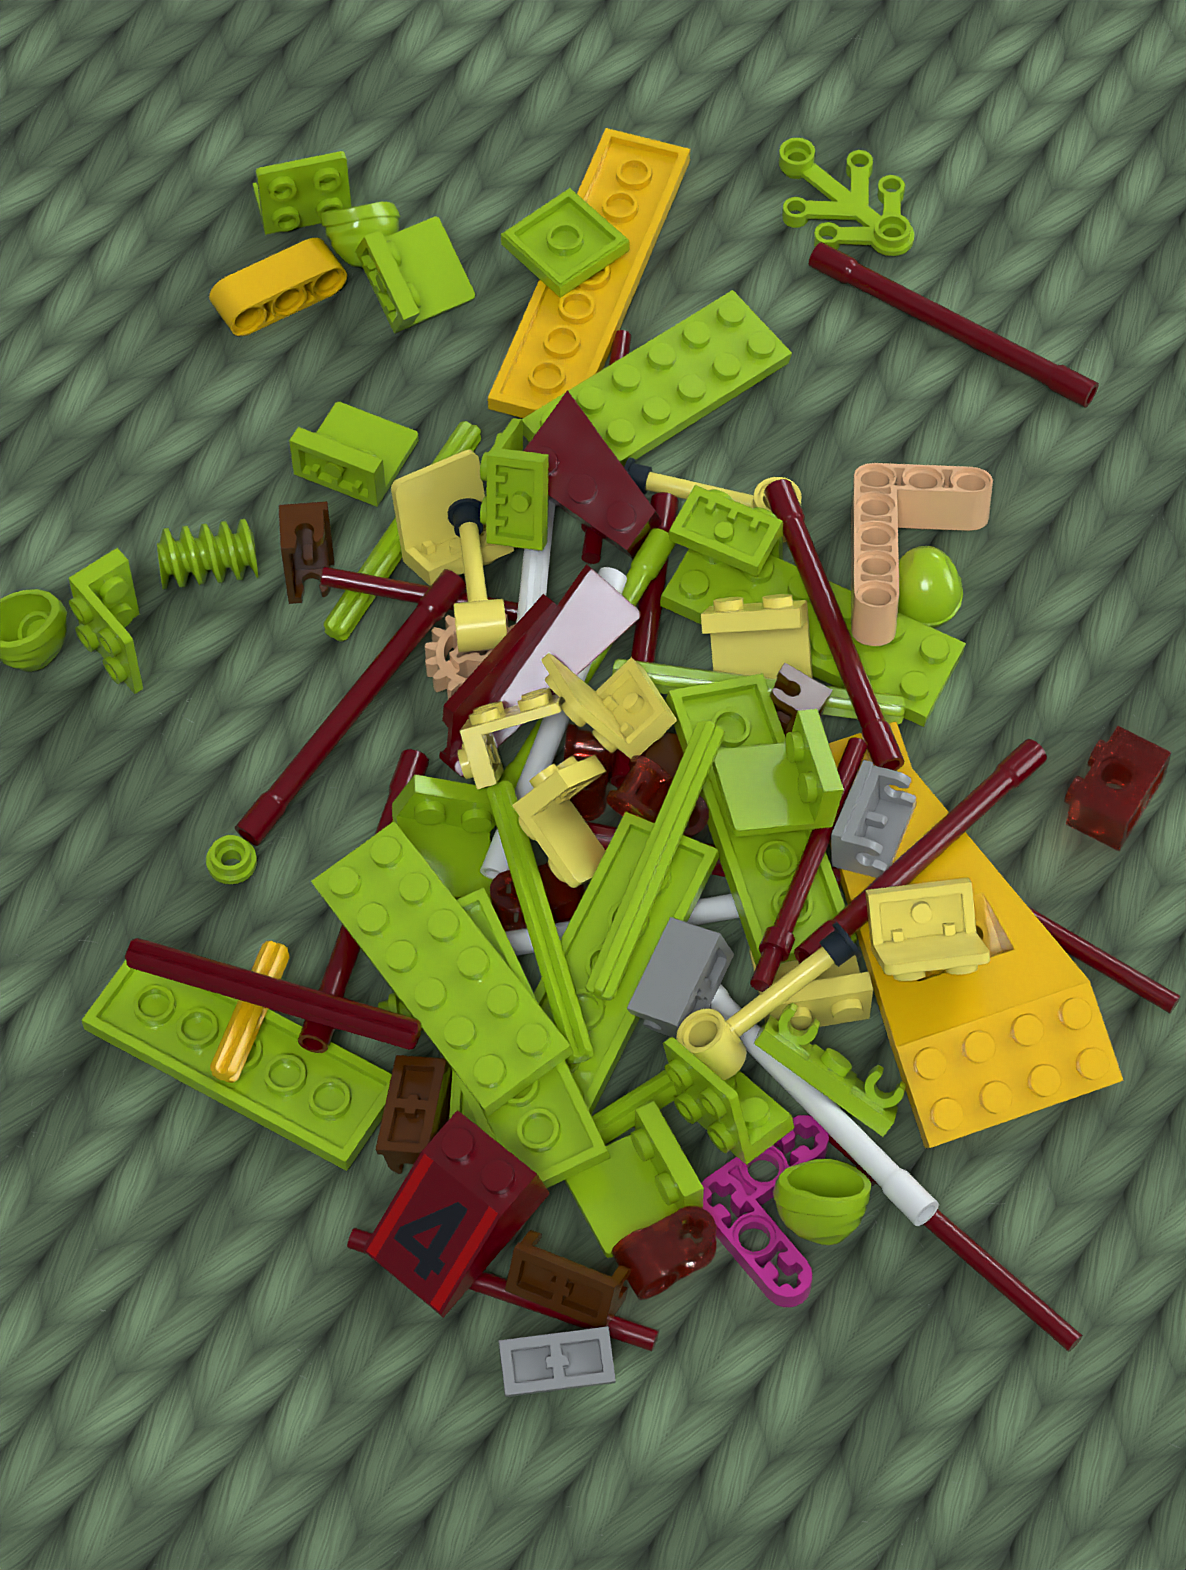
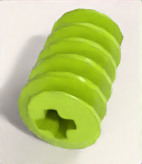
[157,519,259,589]

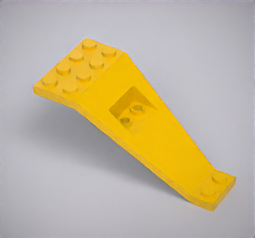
[829,722,1124,1148]

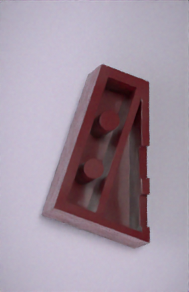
[524,390,662,559]

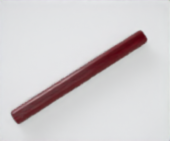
[125,938,422,1050]

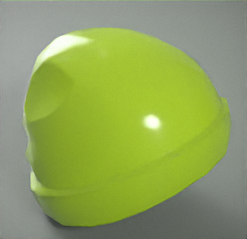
[321,201,401,267]
[898,546,963,628]
[0,589,67,672]
[773,1159,871,1245]

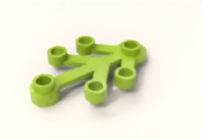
[779,138,915,256]

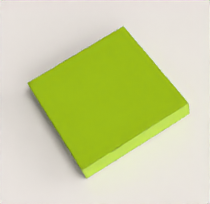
[501,188,629,298]

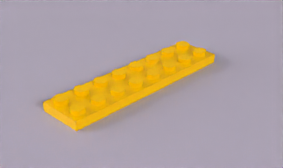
[488,128,690,418]

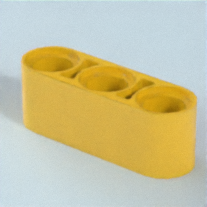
[209,238,347,336]

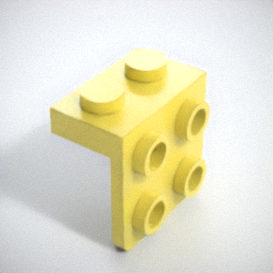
[391,450,514,586]
[701,594,813,679]
[541,653,677,761]
[458,687,565,789]
[512,755,606,888]
[865,878,990,981]
[749,949,873,1030]

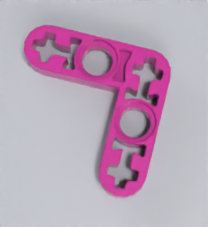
[700,1115,829,1308]

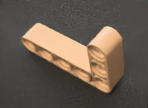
[851,463,993,646]

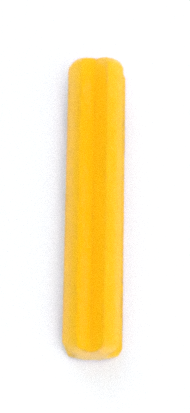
[210,941,290,1083]

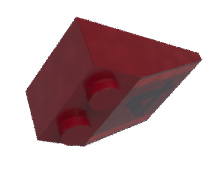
[363,1110,550,1318]

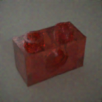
[1064,726,1172,851]

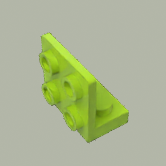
[253,151,352,235]
[355,216,475,334]
[289,402,419,507]
[480,418,548,551]
[669,485,783,577]
[68,548,143,694]
[712,709,844,837]
[392,774,496,902]
[663,1036,795,1165]
[564,1101,704,1258]

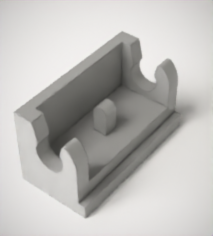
[831,760,916,878]
[627,917,734,1038]
[499,1327,616,1397]

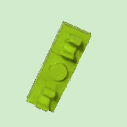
[753,1003,906,1137]

